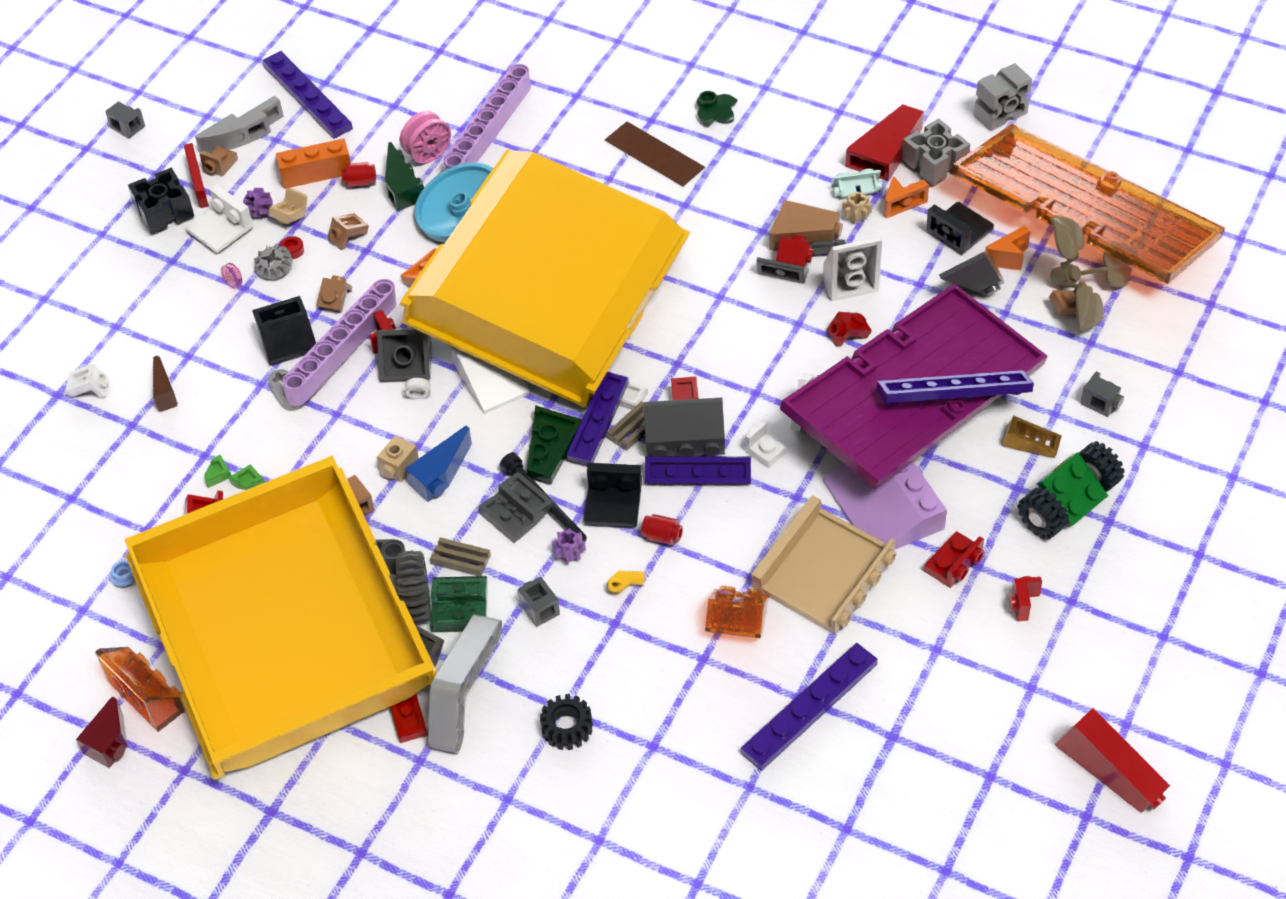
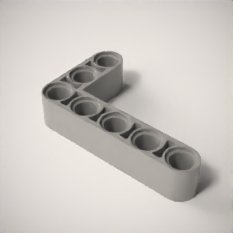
[428,614,502,753]

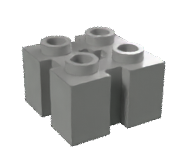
[974,63,1032,131]
[901,118,971,186]

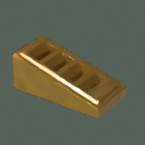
[1001,415,1062,458]

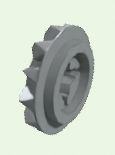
[254,244,292,280]

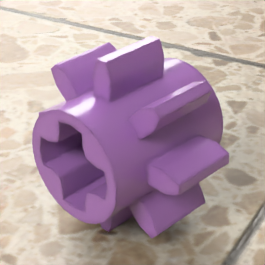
[243,187,273,217]
[551,528,586,564]

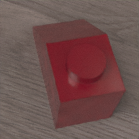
[76,696,127,768]

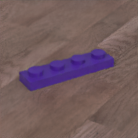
[566,372,629,465]
[645,456,751,484]

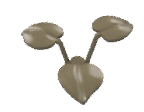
[1050,217,1130,332]

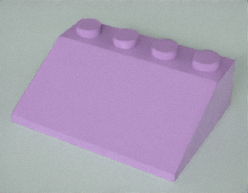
[823,462,947,550]

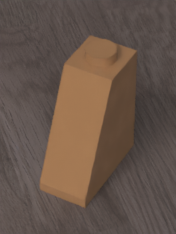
[769,200,843,251]

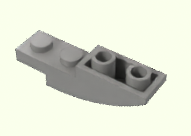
[195,95,284,153]

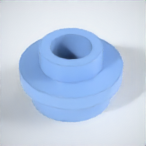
[110,561,135,587]

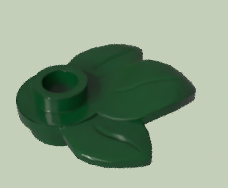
[697,91,738,125]

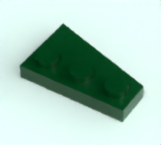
[527,405,582,484]

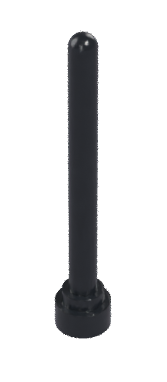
[499,452,587,542]

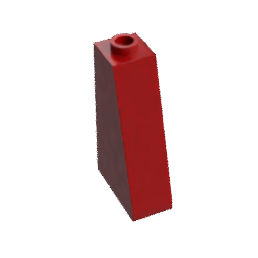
[845,104,924,181]
[1055,708,1170,813]

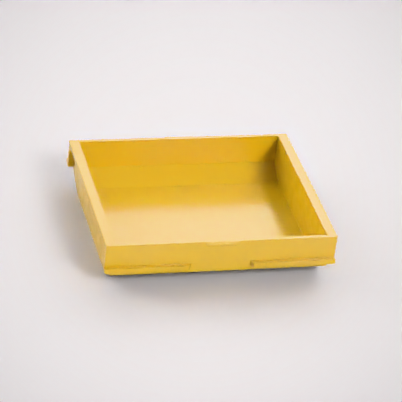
[400,149,690,408]
[124,455,437,780]

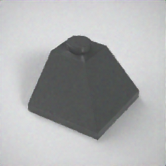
[939,252,1005,295]
[377,328,432,381]

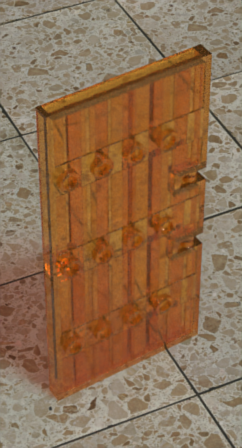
[950,124,1225,284]

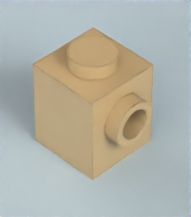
[377,435,419,483]

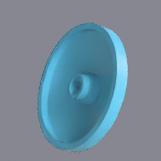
[415,163,493,242]

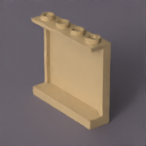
[751,495,897,635]

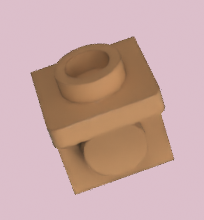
[199,146,238,177]
[328,213,369,249]
[1049,281,1087,316]

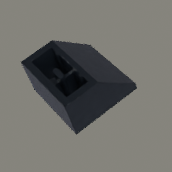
[252,296,316,365]

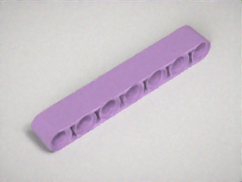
[443,64,531,170]
[283,279,396,406]

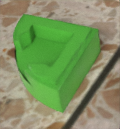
[204,454,232,488]
[228,464,265,490]

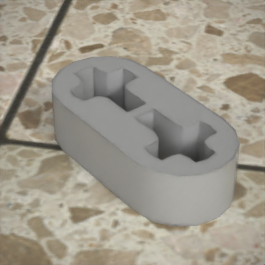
[269,369,303,411]

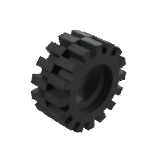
[540,694,593,750]

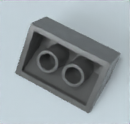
[644,397,725,456]

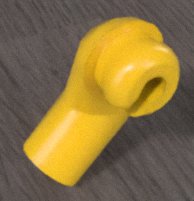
[607,570,645,594]

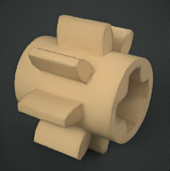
[842,192,872,222]

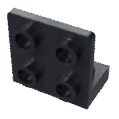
[926,202,994,254]
[584,462,642,527]

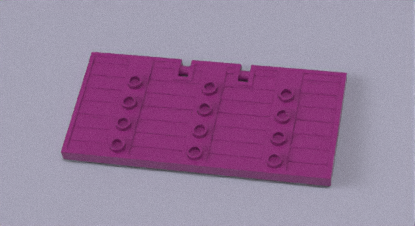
[780,283,1048,489]

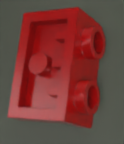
[924,531,985,588]

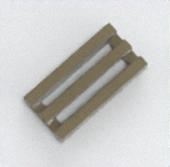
[607,401,645,451]
[430,537,491,576]

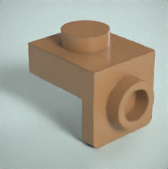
[316,275,353,312]

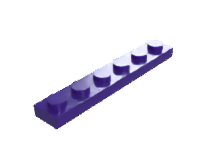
[262,51,353,139]
[876,370,1034,404]
[741,643,878,771]

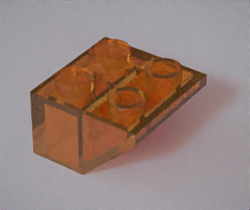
[705,585,769,638]

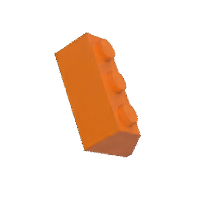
[276,138,351,189]

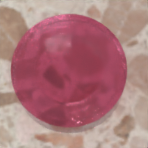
[221,263,242,288]

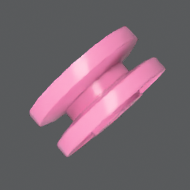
[399,111,451,164]

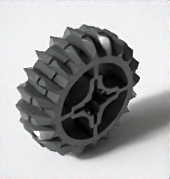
[395,550,431,624]

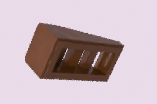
[153,355,178,412]

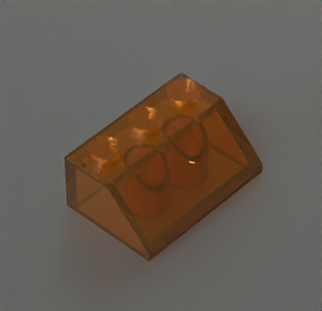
[95,647,185,732]

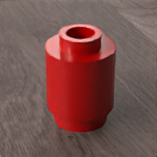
[341,162,377,187]
[641,514,683,545]

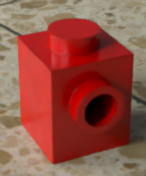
[776,234,814,267]

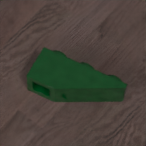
[385,142,424,211]

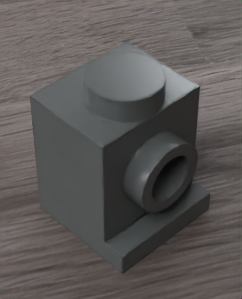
[105,101,145,139]
[1080,371,1124,417]
[517,577,560,627]

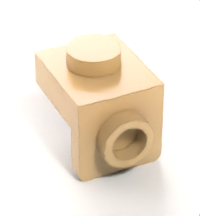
[269,188,308,224]

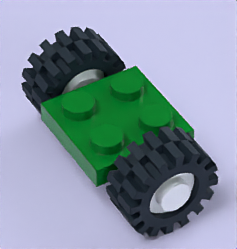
[1017,441,1125,540]

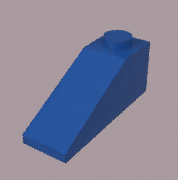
[405,425,472,502]

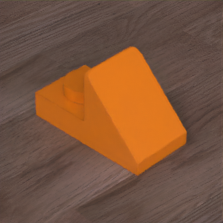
[884,177,929,219]
[985,226,1031,270]

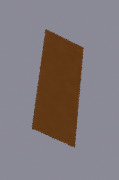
[604,121,705,186]

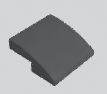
[478,472,553,543]

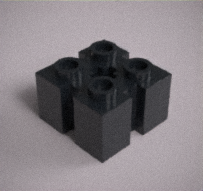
[128,167,195,234]

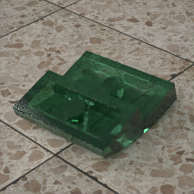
[430,576,488,632]

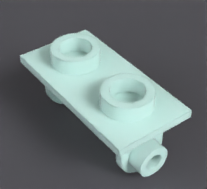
[831,169,882,198]

